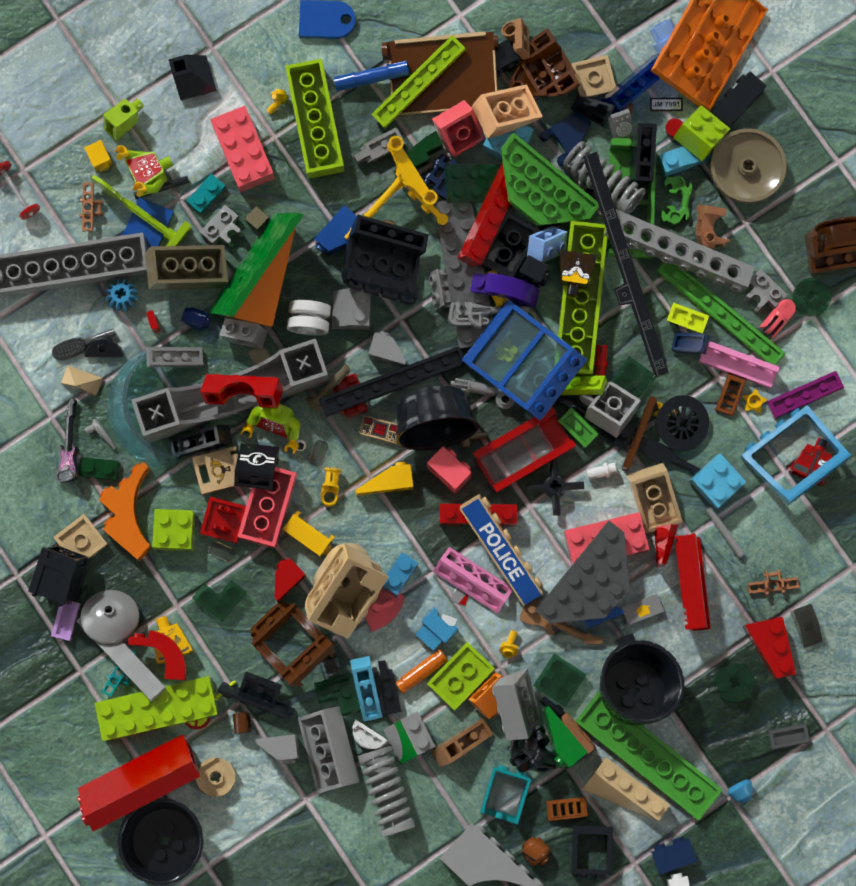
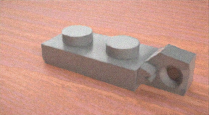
[354,128,406,165]

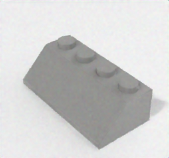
[298,706,359,794]

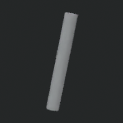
[705,506,745,558]

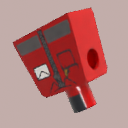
[788,438,832,487]

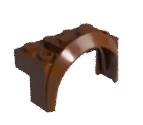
[804,216,856,274]

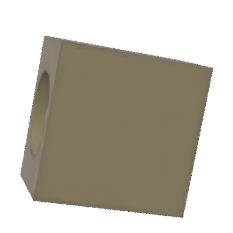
[245,206,270,232]
[248,346,270,365]

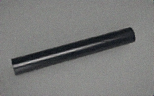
[133,176,190,200]

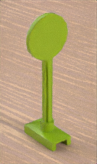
[91,175,192,246]

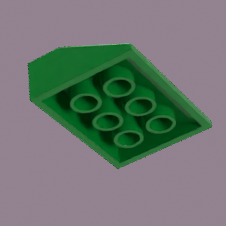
[542,706,587,769]

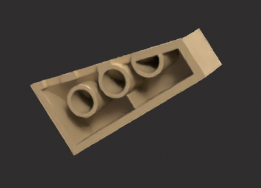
[582,757,670,821]

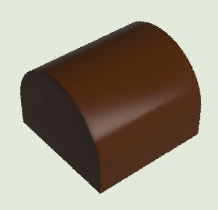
[233,712,252,734]

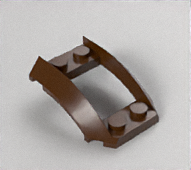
[251,602,334,687]

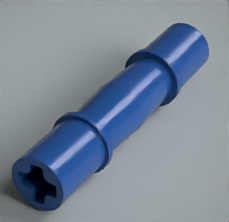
[334,60,410,91]

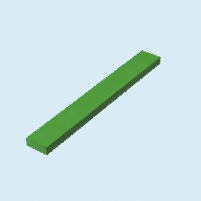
[656,262,786,365]

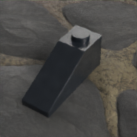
[629,123,657,182]
[169,424,232,458]

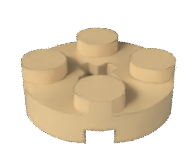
[196,757,236,797]

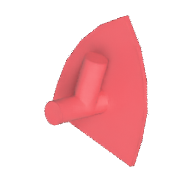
[365,590,405,632]

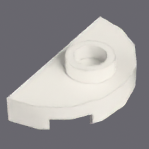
[353,719,388,749]

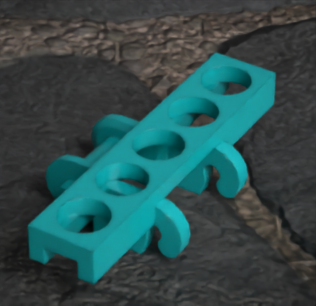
[102,650,137,697]

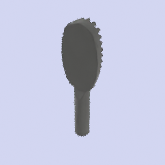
[52,328,116,360]

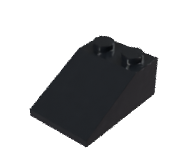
[482,212,540,277]

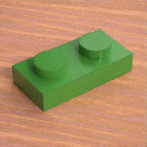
[558,407,599,448]

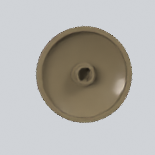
[710,129,787,204]

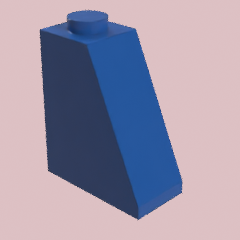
[314,205,356,255]

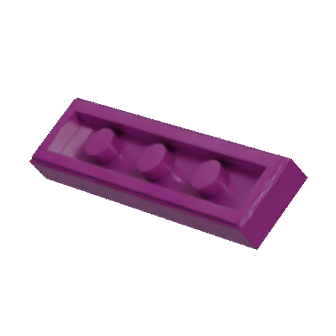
[766,371,844,420]

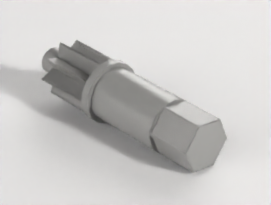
[450,378,497,396]

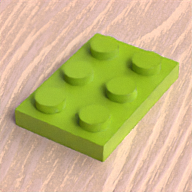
[427,642,495,711]

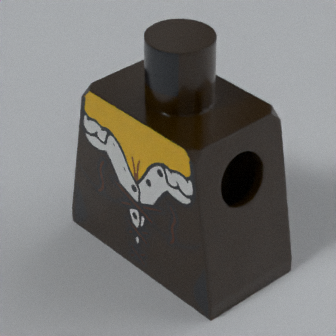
[560,250,597,297]

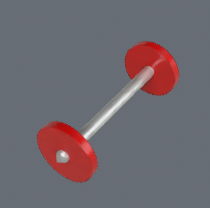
[0,161,40,220]

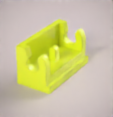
[667,302,709,334]

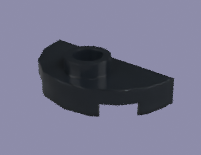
[85,337,124,357]

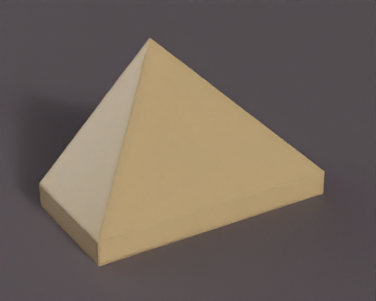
[61,366,104,396]

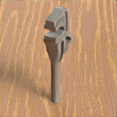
[448,302,529,330]

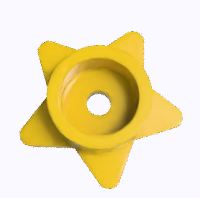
[742,389,767,413]

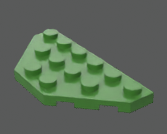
[501,133,599,226]

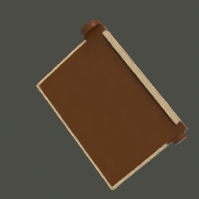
[382,32,499,116]

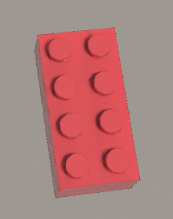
[210,106,275,193]
[237,467,297,549]
[563,512,649,565]

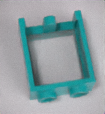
[480,764,531,824]

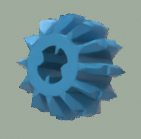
[106,279,138,311]

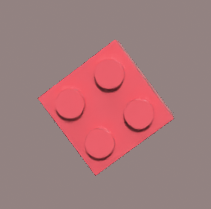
[432,100,486,157]
[427,447,471,494]

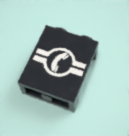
[234,443,279,490]

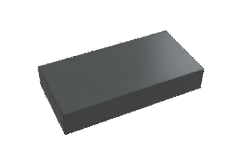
[767,723,811,750]

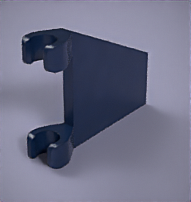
[540,112,592,166]

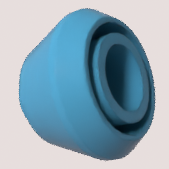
[727,779,753,804]

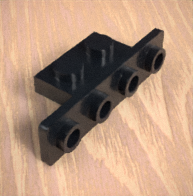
[217,672,295,719]

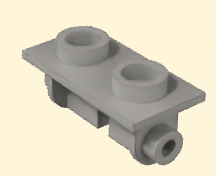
[429,269,452,310]

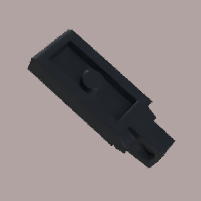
[375,660,401,716]

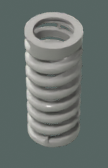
[562,141,646,214]
[357,746,415,837]

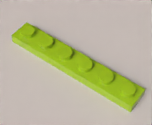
[371,35,466,129]

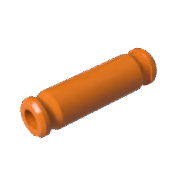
[396,649,448,694]

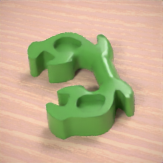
[660,176,693,226]

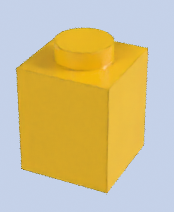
[84,140,113,172]

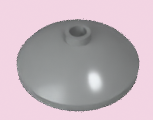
[80,590,139,644]

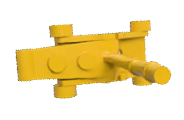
[344,136,448,239]

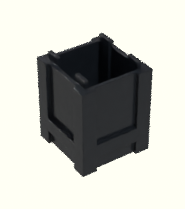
[28,544,91,607]

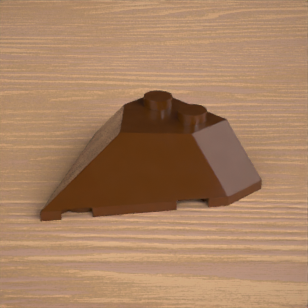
[509,28,581,97]

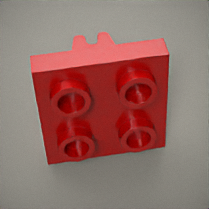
[200,497,246,544]

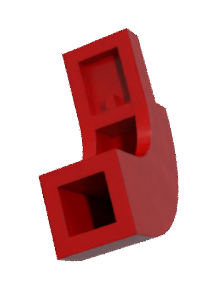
[128,630,187,681]

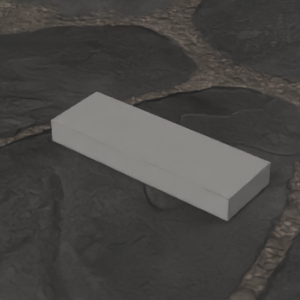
[146,347,204,367]

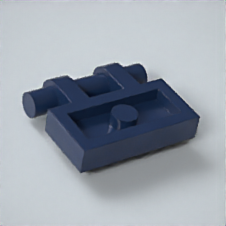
[423,153,468,201]

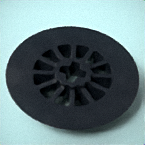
[656,395,709,451]

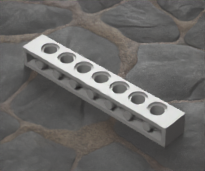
[604,209,755,292]

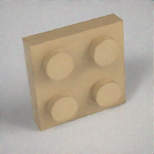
[571,55,617,98]
[53,514,108,557]

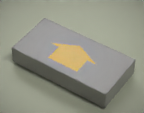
[621,594,664,625]

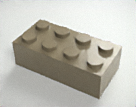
[145,245,229,290]

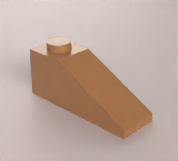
[430,718,494,767]

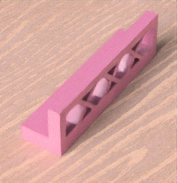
[699,341,780,389]
[433,547,513,614]

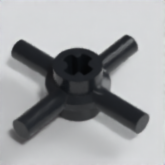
[526,458,584,516]

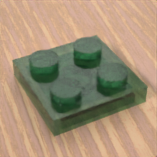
[533,653,586,707]

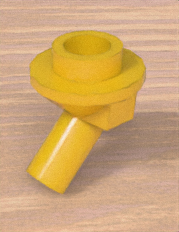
[266,89,289,115]
[499,630,518,658]

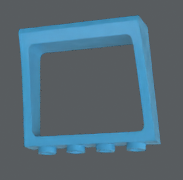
[741,405,851,506]

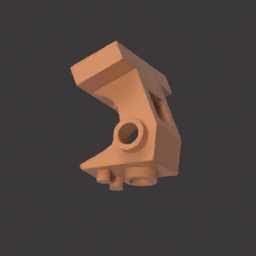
[695,204,730,249]

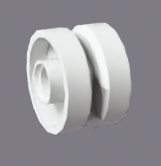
[287,300,331,335]

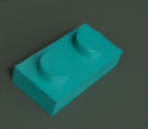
[186,173,226,215]

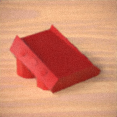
[655,524,678,568]

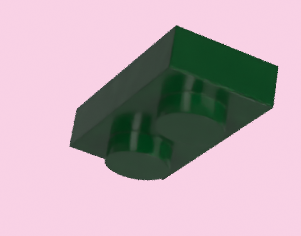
[78,457,119,481]

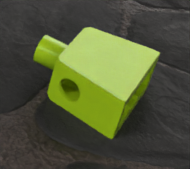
[103,98,144,142]

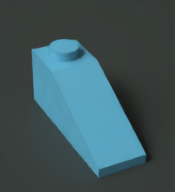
[657,147,714,178]
[350,656,383,722]

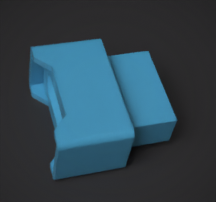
[415,607,459,651]

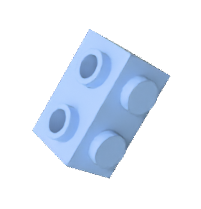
[527,226,568,263]

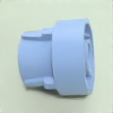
[649,18,675,56]

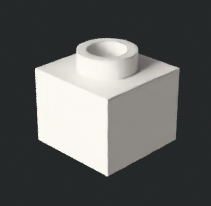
[666,873,690,886]

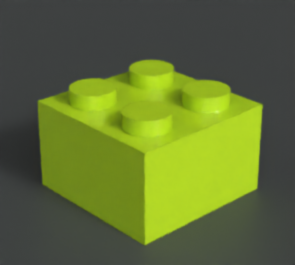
[673,105,730,161]
[152,509,196,551]

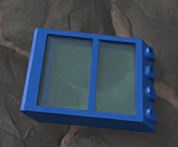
[462,300,588,421]

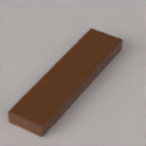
[622,396,657,471]

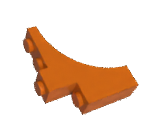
[99,462,152,561]

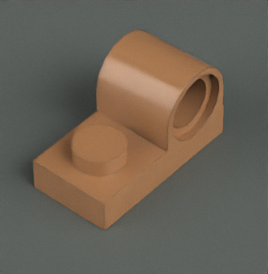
[501,18,530,60]

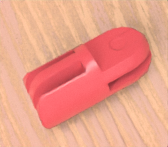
[760,299,796,339]

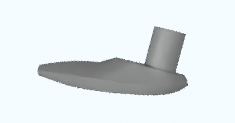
[85,419,115,450]

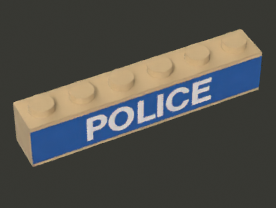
[460,494,544,606]

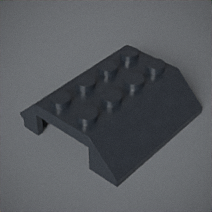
[341,214,429,305]

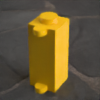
[282,510,335,558]

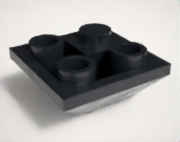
[168,54,217,101]

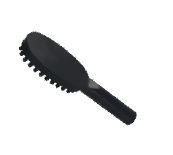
[639,439,701,474]

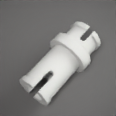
[587,462,617,481]

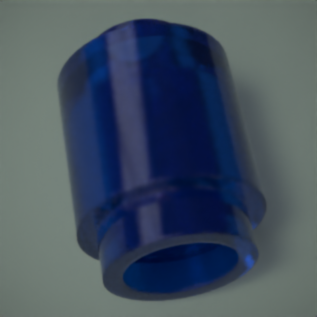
[181,307,211,331]

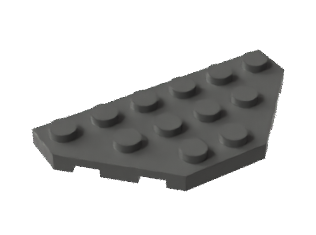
[535,520,630,623]

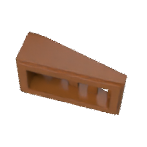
[715,373,746,416]
[546,797,588,821]

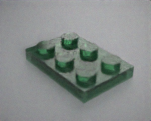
[444,164,500,203]

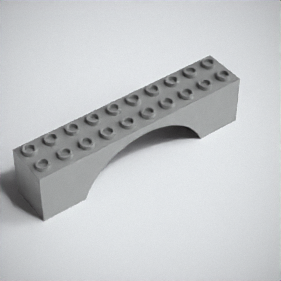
[131,338,330,443]
[440,823,544,886]

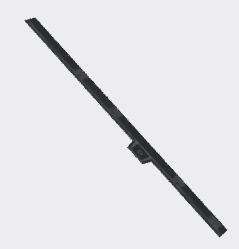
[583,152,668,377]

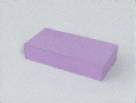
[51,601,81,641]

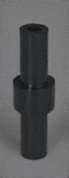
[540,696,565,719]

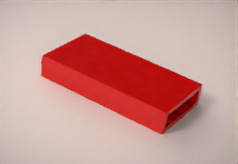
[77,734,201,832]

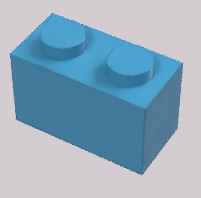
[382,552,418,598]

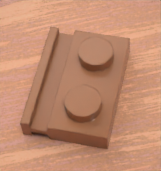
[561,712,594,754]

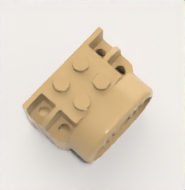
[305,543,389,639]

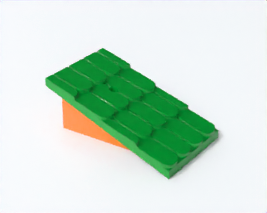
[208,212,304,327]

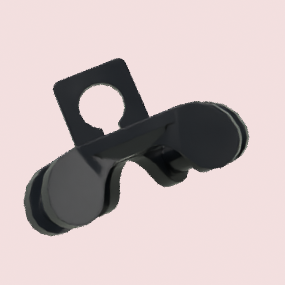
[507,725,556,773]

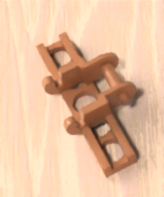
[79,183,104,232]
[747,569,799,596]

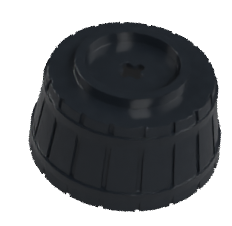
[396,386,479,451]
[600,640,684,725]
[118,798,204,885]

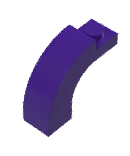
[470,273,540,307]

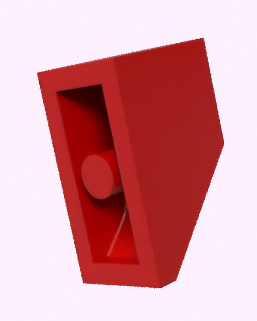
[275,558,306,602]

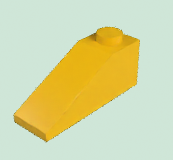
[355,462,413,496]

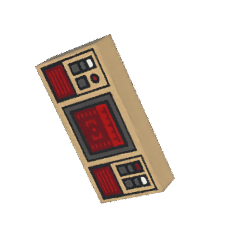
[359,415,397,444]

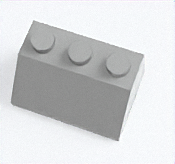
[492,669,542,741]

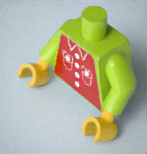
[115,145,173,197]
[240,403,301,454]

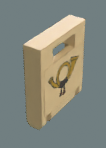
[192,446,238,495]

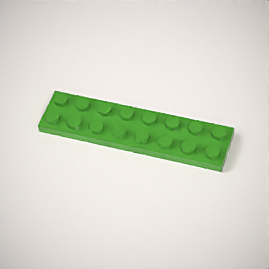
[575,691,723,821]

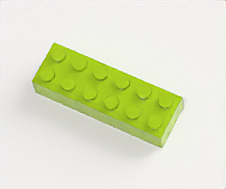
[285,58,345,179]
[94,676,219,742]

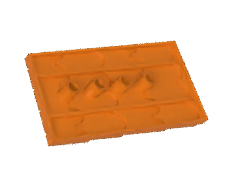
[651,0,768,111]

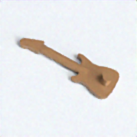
[520,598,603,644]

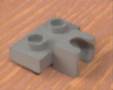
[200,205,243,248]
[744,269,788,312]

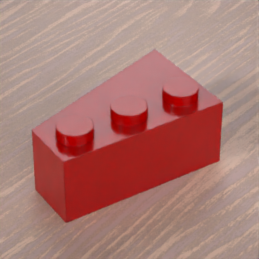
[742,617,796,679]

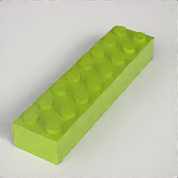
[554,221,607,376]

